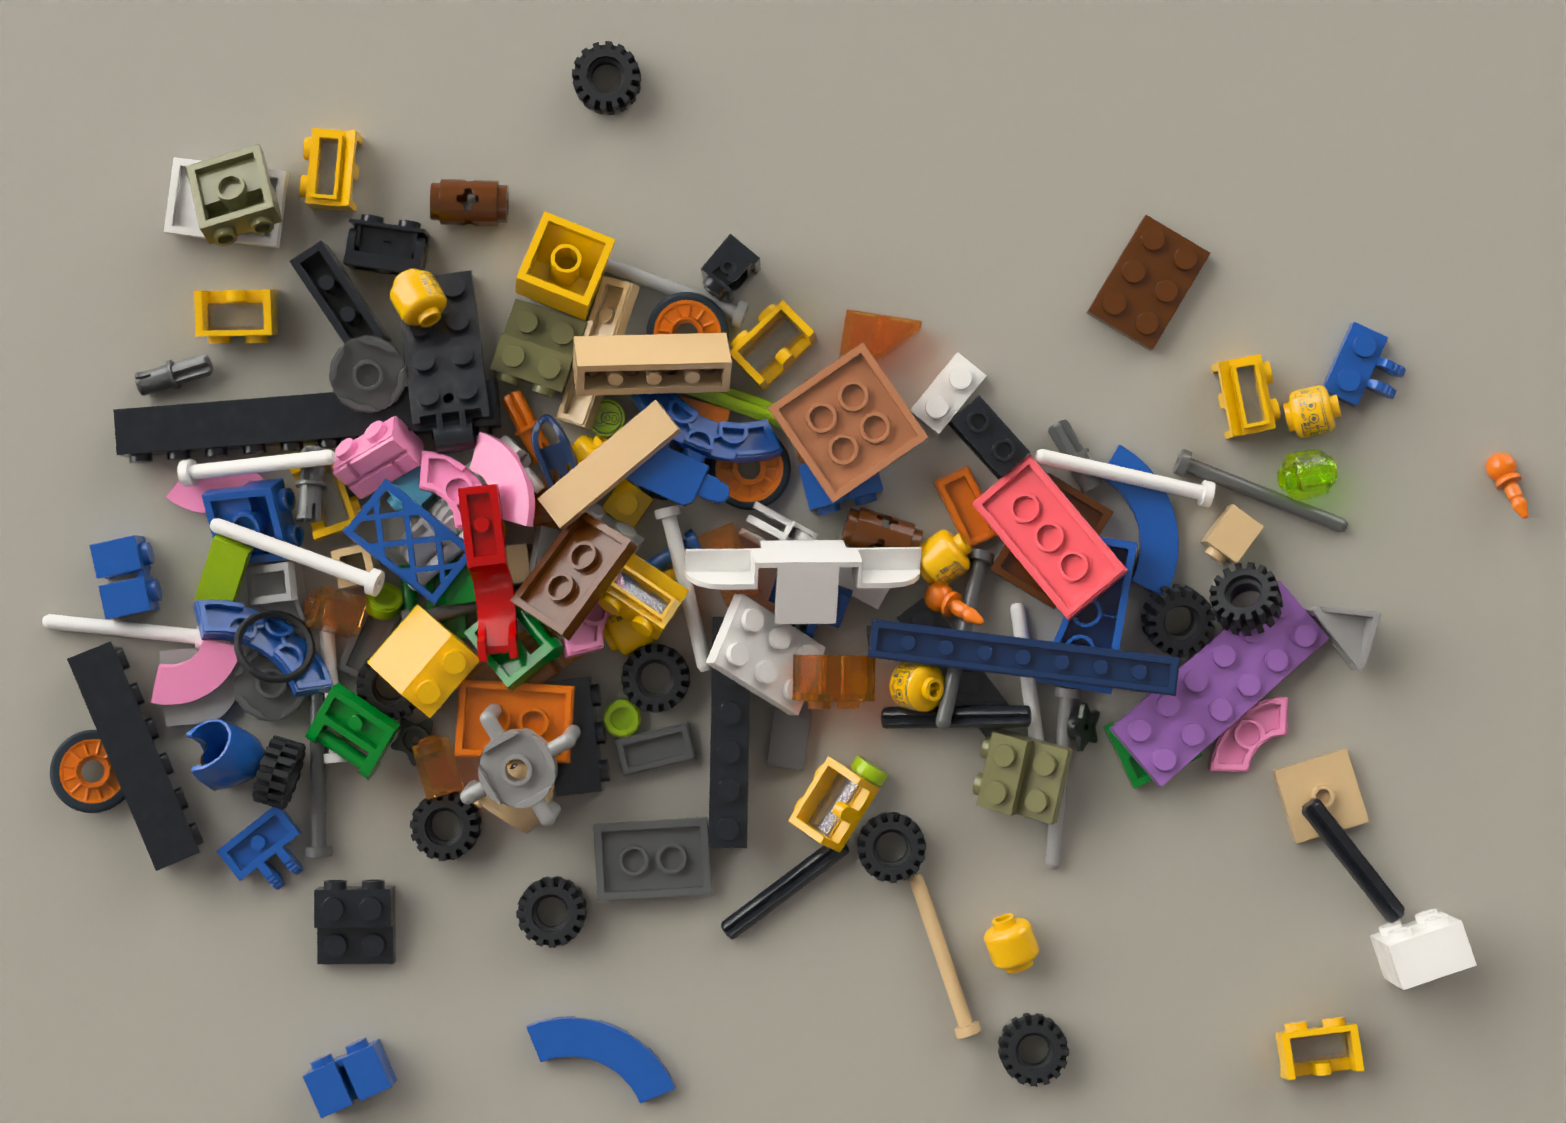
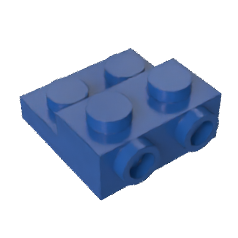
[202,478,304,564]

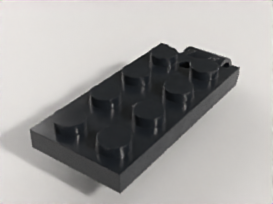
[400,270,491,455]

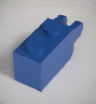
[625,441,730,507]

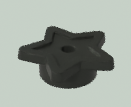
[1067,702,1100,751]
[391,718,440,766]

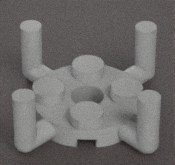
[460,703,581,826]

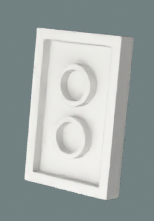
[164,157,289,249]
[706,594,826,715]

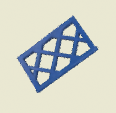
[343,478,467,605]

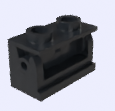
[343,214,430,276]
[701,233,761,303]
[948,395,1030,480]

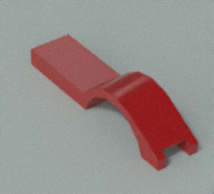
[458,484,519,662]

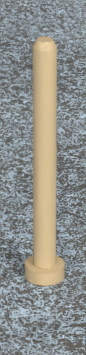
[910,873,982,1039]

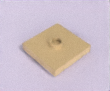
[1272,748,1369,844]

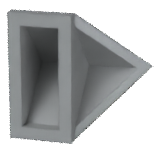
[246,561,311,632]
[1306,606,1381,671]

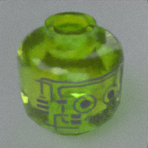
[1277,448,1337,501]

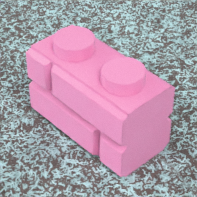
[332,416,424,500]

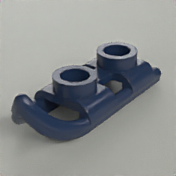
[531,414,578,488]

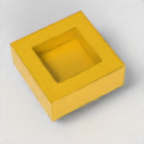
[602,479,654,529]

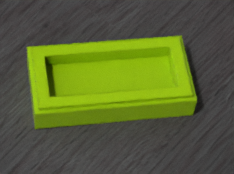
[194,534,253,602]

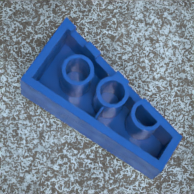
[1036,537,1137,695]

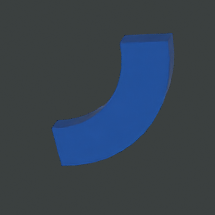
[631,393,783,463]
[1101,444,1179,595]
[193,599,334,697]
[526,1016,676,1103]

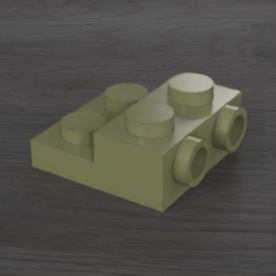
[186,144,283,246]
[490,298,587,398]
[973,729,1073,825]

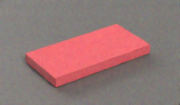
[972,454,1129,621]

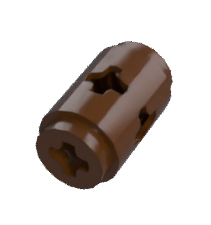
[430,179,509,227]
[840,507,923,548]

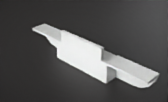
[684,540,922,624]

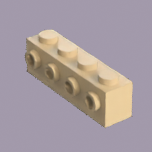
[573,333,732,396]

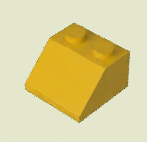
[515,211,616,321]
[367,604,479,718]

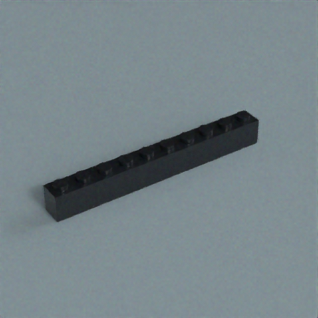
[113,379,502,463]

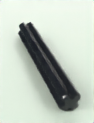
[881,705,1032,729]
[1302,798,1405,923]
[721,844,849,940]

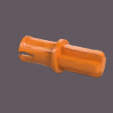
[502,390,550,465]

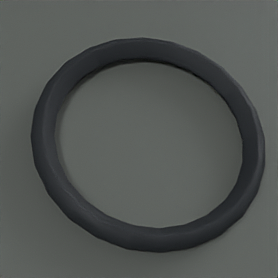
[234,610,315,683]

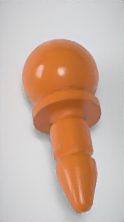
[1485,452,1529,519]
[924,583,984,625]

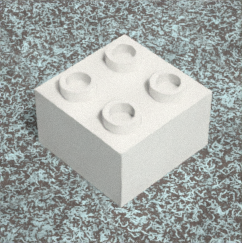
[1370,909,1477,990]

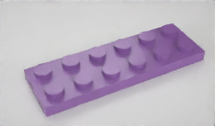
[1109,581,1329,787]

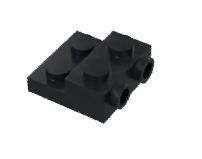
[314,879,396,964]

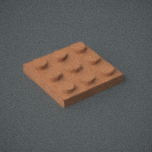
[768,343,929,503]

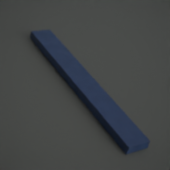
[868,619,1180,696]

